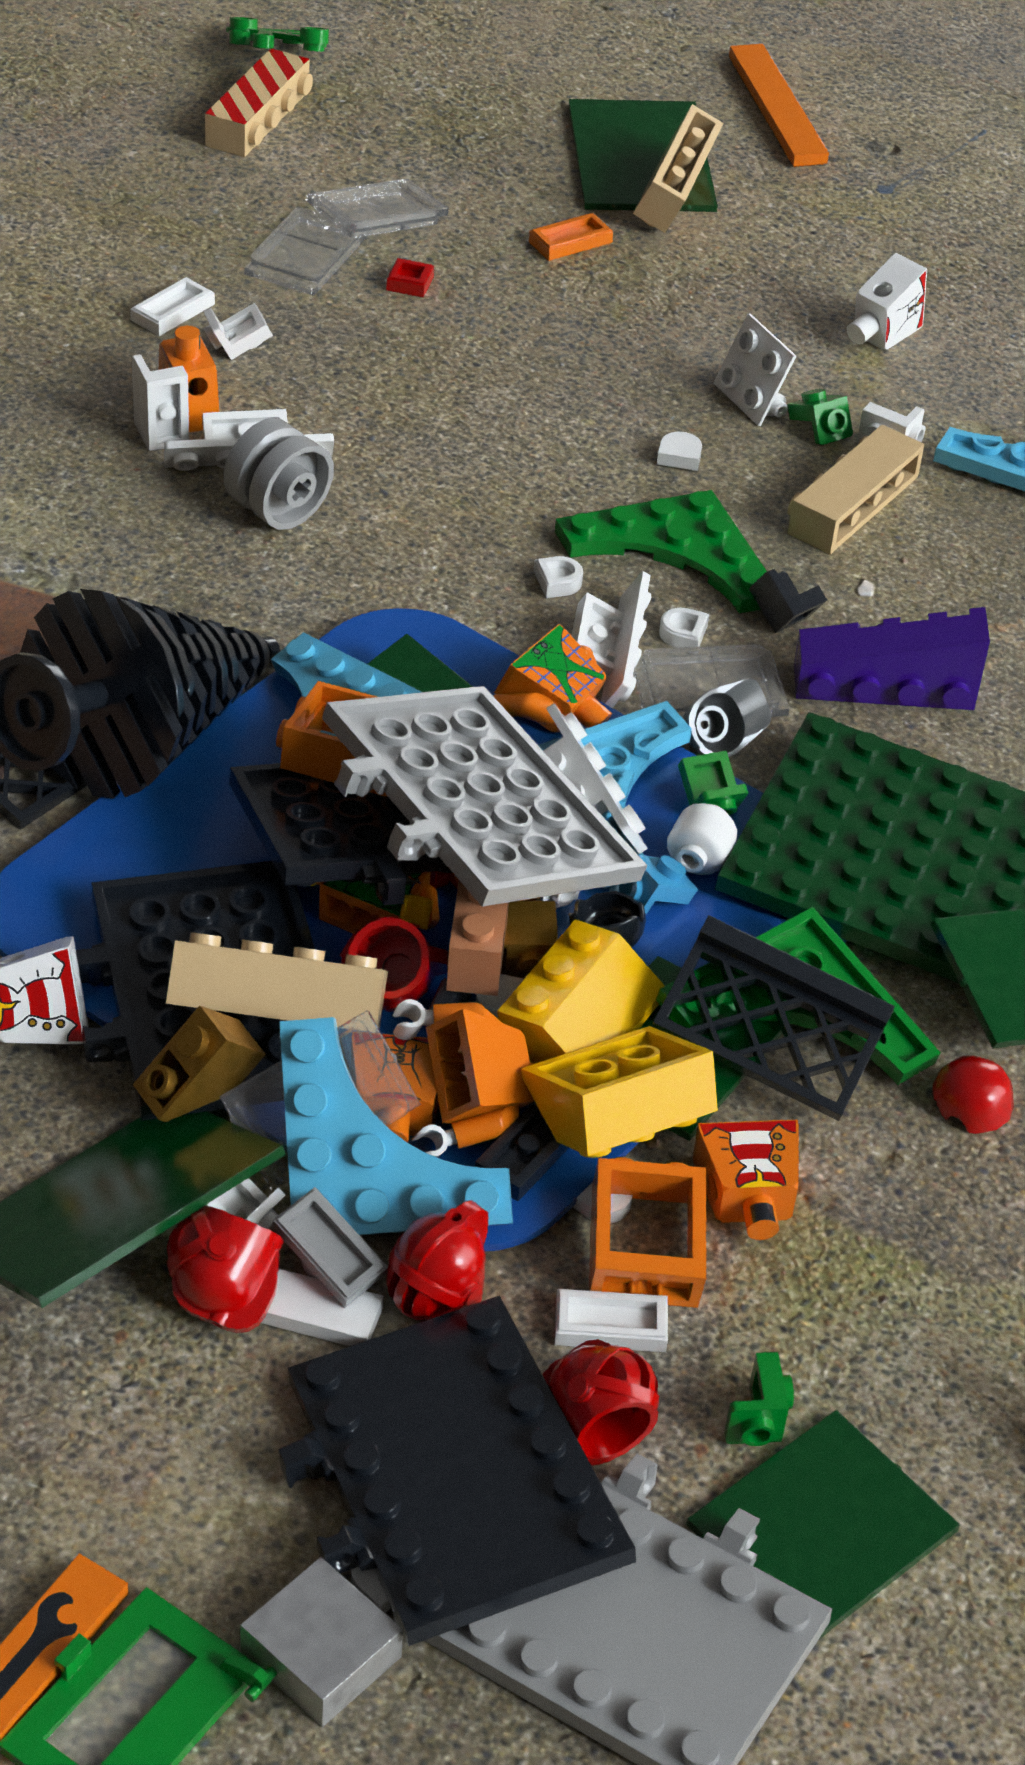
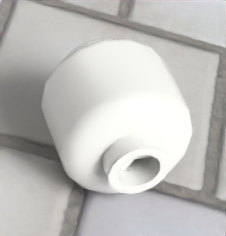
[667,803,737,875]

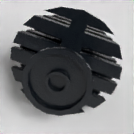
[0,589,281,799]

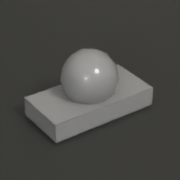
[272,1187,388,1308]

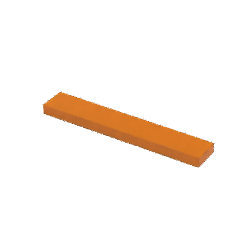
[729,44,829,167]

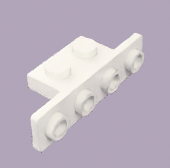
[164,409,334,471]
[571,571,651,708]
[543,703,648,854]

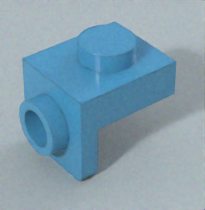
[609,855,698,914]

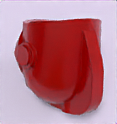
[339,917,449,1012]
[386,1200,489,1322]
[166,1206,284,1333]
[542,1339,660,1466]

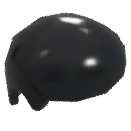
[568,891,646,948]

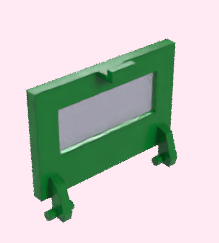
[0,1587,277,1765]

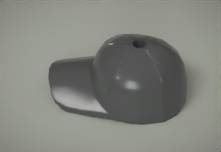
[683,678,771,757]

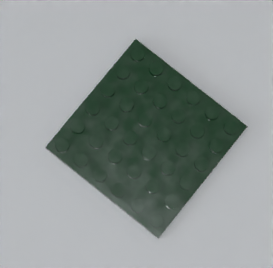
[715,712,1025,983]

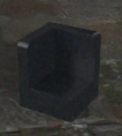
[749,569,827,633]

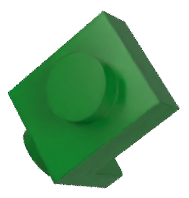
[787,389,853,445]
[678,750,748,816]
[724,1352,794,1446]

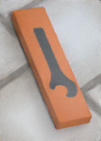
[0,1553,128,1741]

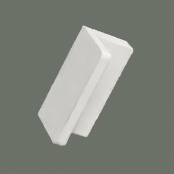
[132,354,189,452]

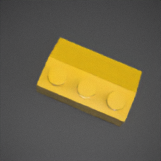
[497,919,665,1063]
[521,1026,718,1158]

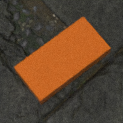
[529,213,614,261]

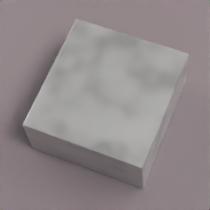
[240,1557,403,1727]

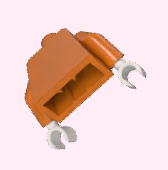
[393,999,535,1158]

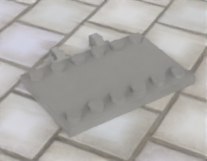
[322,686,647,907]
[394,1453,832,1765]

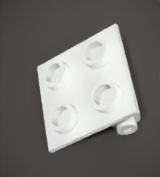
[713,314,797,426]

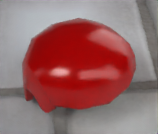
[932,1055,1014,1134]

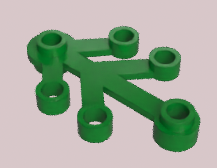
[226,17,329,52]

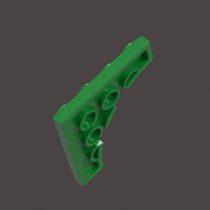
[555,490,767,614]
[656,907,941,1085]

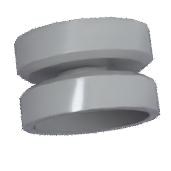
[224,418,334,530]

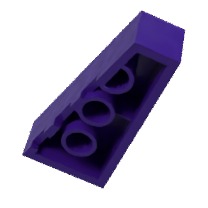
[794,607,990,710]

